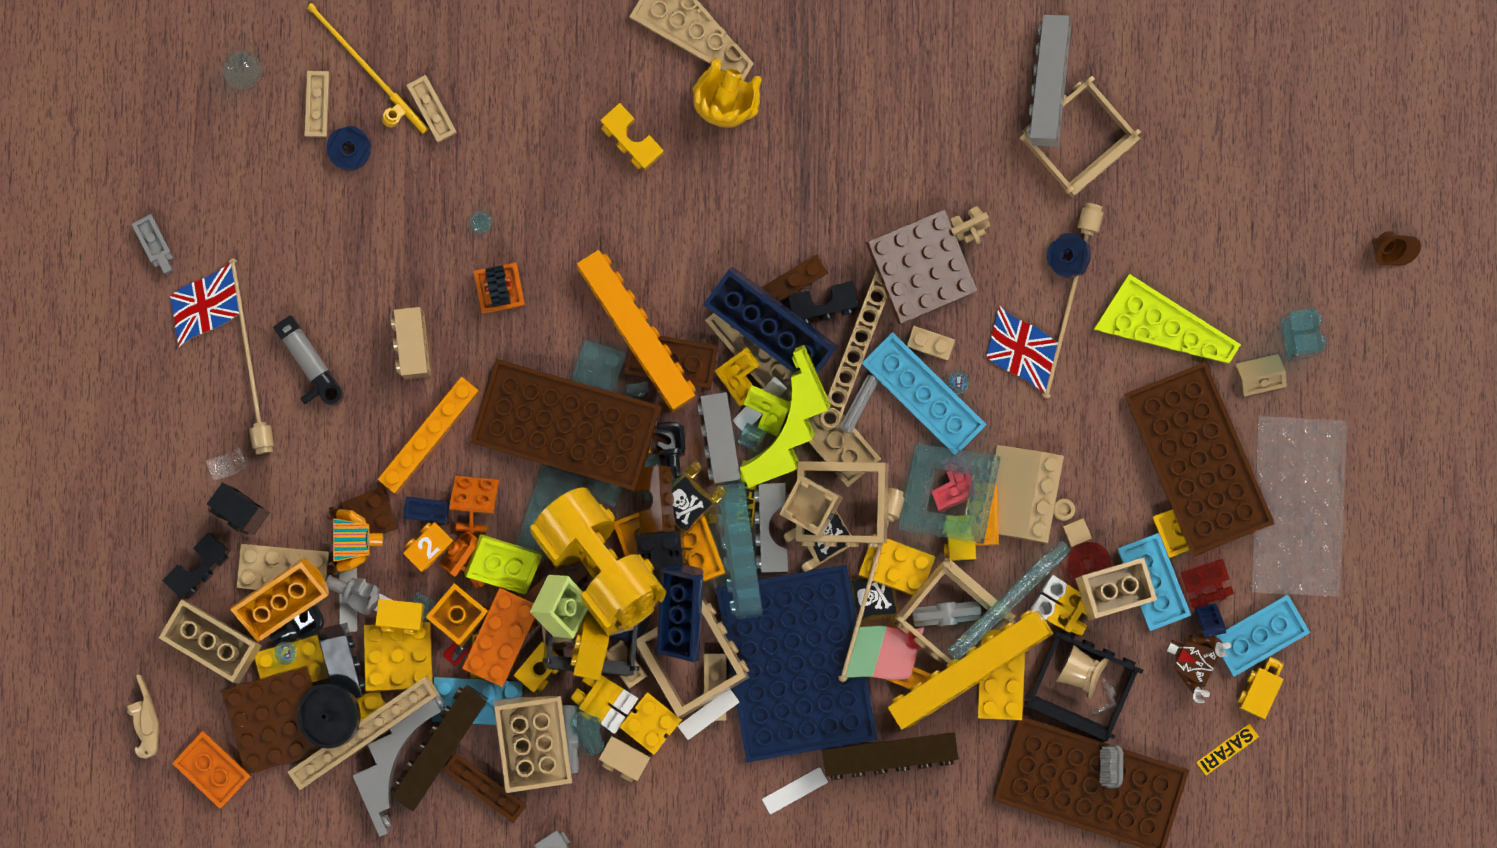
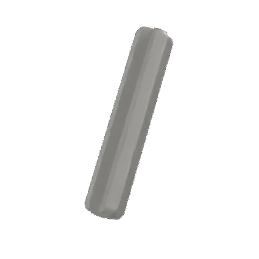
[840,375,879,433]

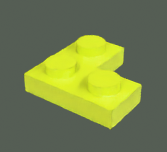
[743,385,791,437]

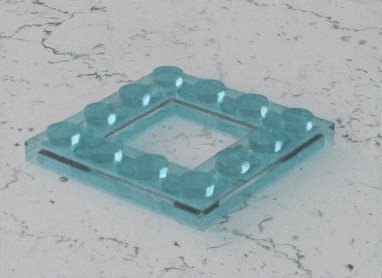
[899,444,1001,544]

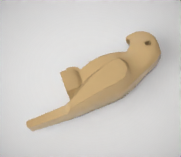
[127,675,160,759]

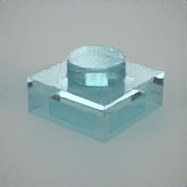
[626,382,649,398]
[738,422,767,452]
[412,592,437,622]

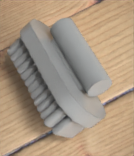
[1099,745,1124,788]

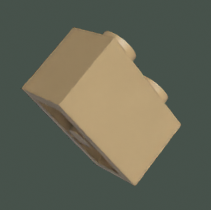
[599,736,651,783]

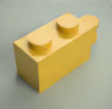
[1237,656,1284,719]

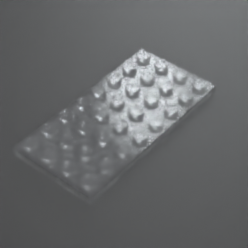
[1251,416,1347,597]

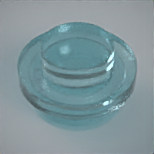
[470,211,492,233]

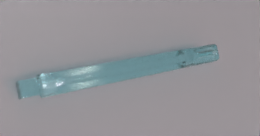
[947,541,1071,659]

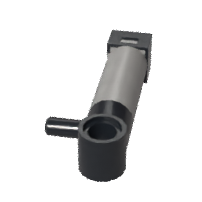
[273,315,344,406]

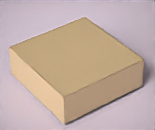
[1063,518,1092,547]

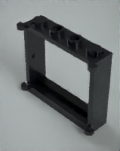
[542,586,640,676]
[1024,630,1144,742]

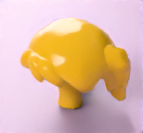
[693,58,762,128]

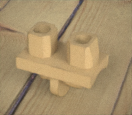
[949,206,991,245]

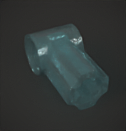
[571,711,604,755]

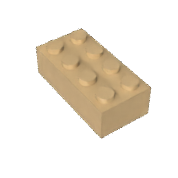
[159,600,262,684]

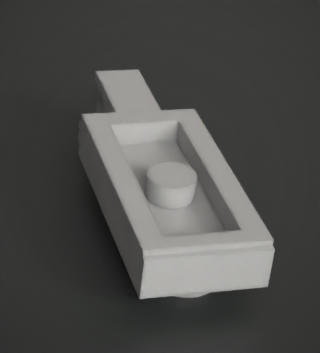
[132,214,174,275]

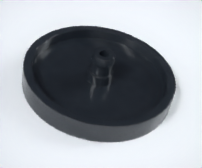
[298,683,361,749]

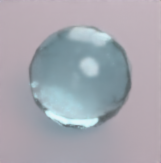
[223,51,262,90]

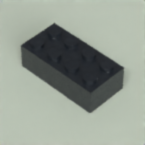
[207,482,270,535]

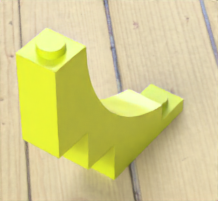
[739,345,831,488]

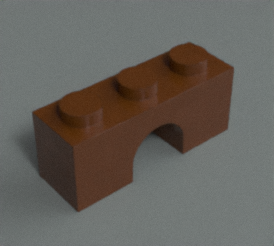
[638,465,675,535]

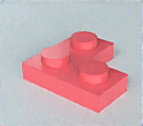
[931,453,980,512]

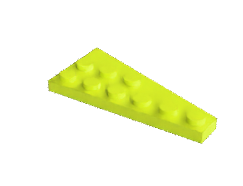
[1094,274,1241,364]

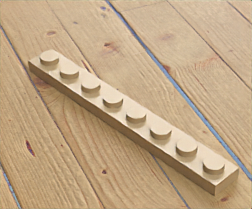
[288,676,440,790]

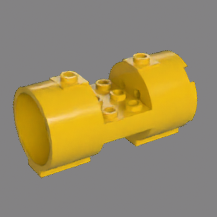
[530,487,666,635]

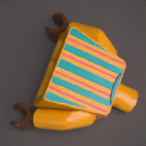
[327,507,383,575]

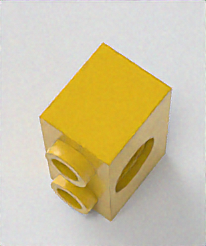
[513,642,560,693]

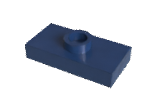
[403,496,450,524]
[1195,603,1226,637]

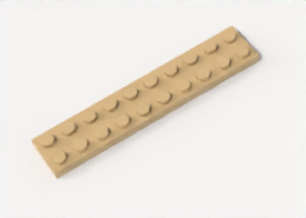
[705,313,881,488]

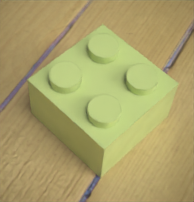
[530,575,588,639]

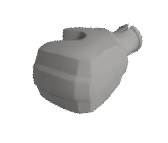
[326,575,380,615]

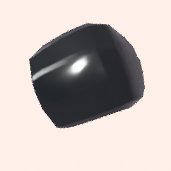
[655,422,686,478]
[270,604,325,646]

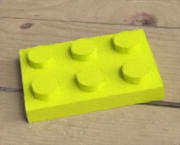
[464,534,542,594]

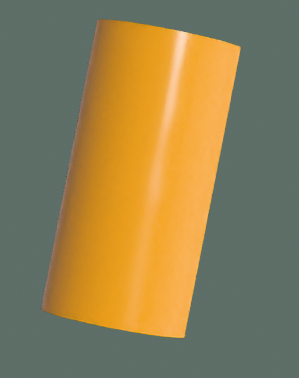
[230,558,329,642]

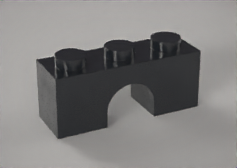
[788,281,858,324]
[162,532,230,599]

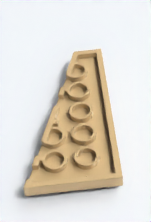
[629,0,754,81]

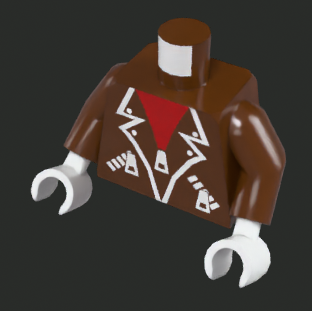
[1167,633,1231,703]

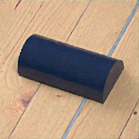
[657,565,704,662]

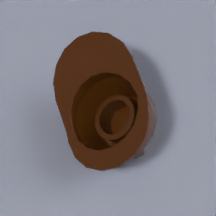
[1372,231,1421,266]

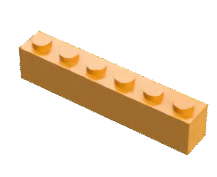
[377,376,481,494]

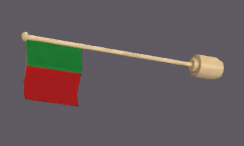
[839,488,924,682]

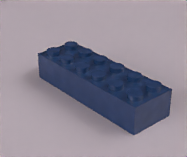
[703,267,838,375]

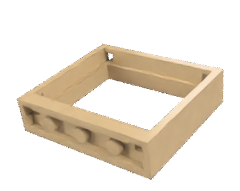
[796,461,889,548]
[636,600,750,718]

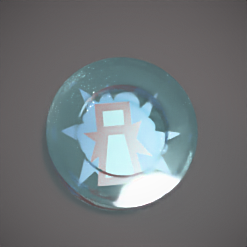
[947,371,970,394]
[274,642,297,664]

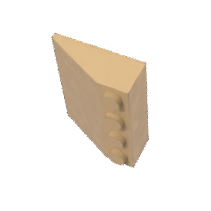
[987,445,1064,544]
[493,696,572,793]

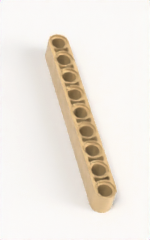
[819,270,887,430]

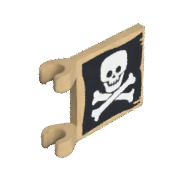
[783,510,851,572]

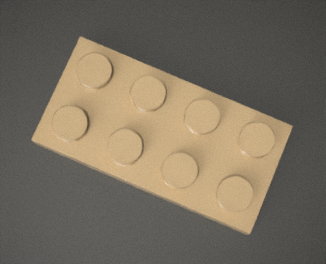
[237,544,330,590]

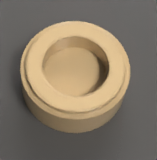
[1053,499,1075,521]

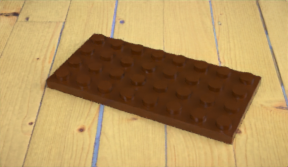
[471,359,662,492]
[1124,362,1275,557]
[993,717,1189,848]

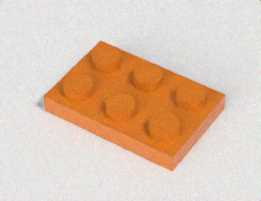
[172,731,252,809]

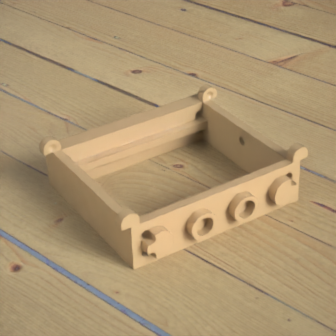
[1019,76,1141,198]
[894,557,1017,669]

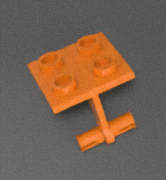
[449,476,499,534]

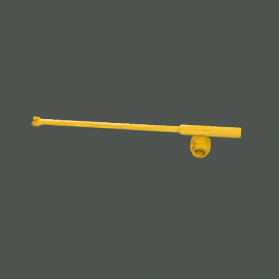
[307,3,429,134]

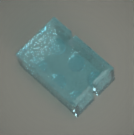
[1280,307,1326,362]

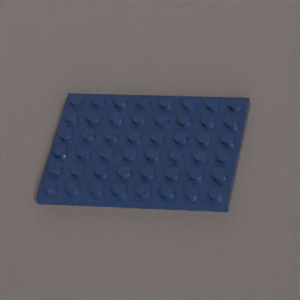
[716,564,878,763]

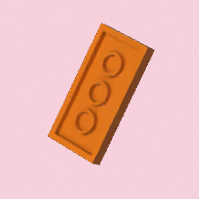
[462,588,535,687]

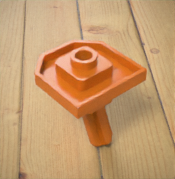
[439,531,485,588]

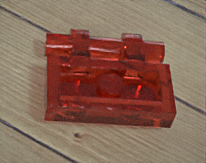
[1180,558,1234,608]

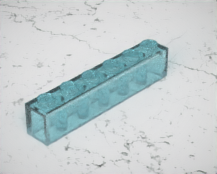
[714,482,763,620]

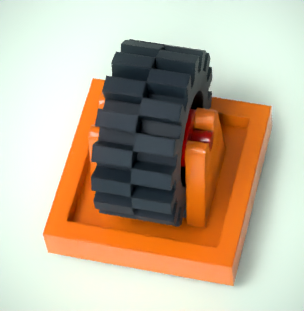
[473,262,525,315]

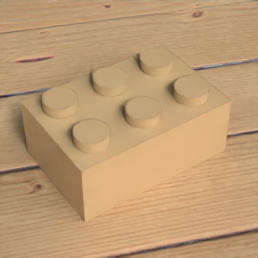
[391,307,431,379]
[1076,558,1157,621]

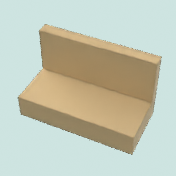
[1236,354,1287,397]

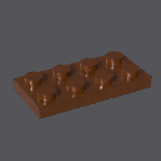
[624,336,719,389]

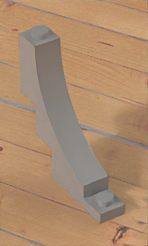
[353,695,444,837]

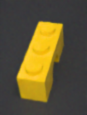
[600,103,664,171]

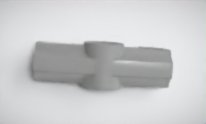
[913,601,981,627]
[562,705,580,774]

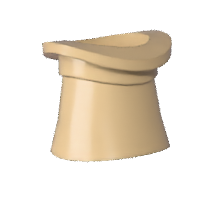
[1056,644,1109,700]

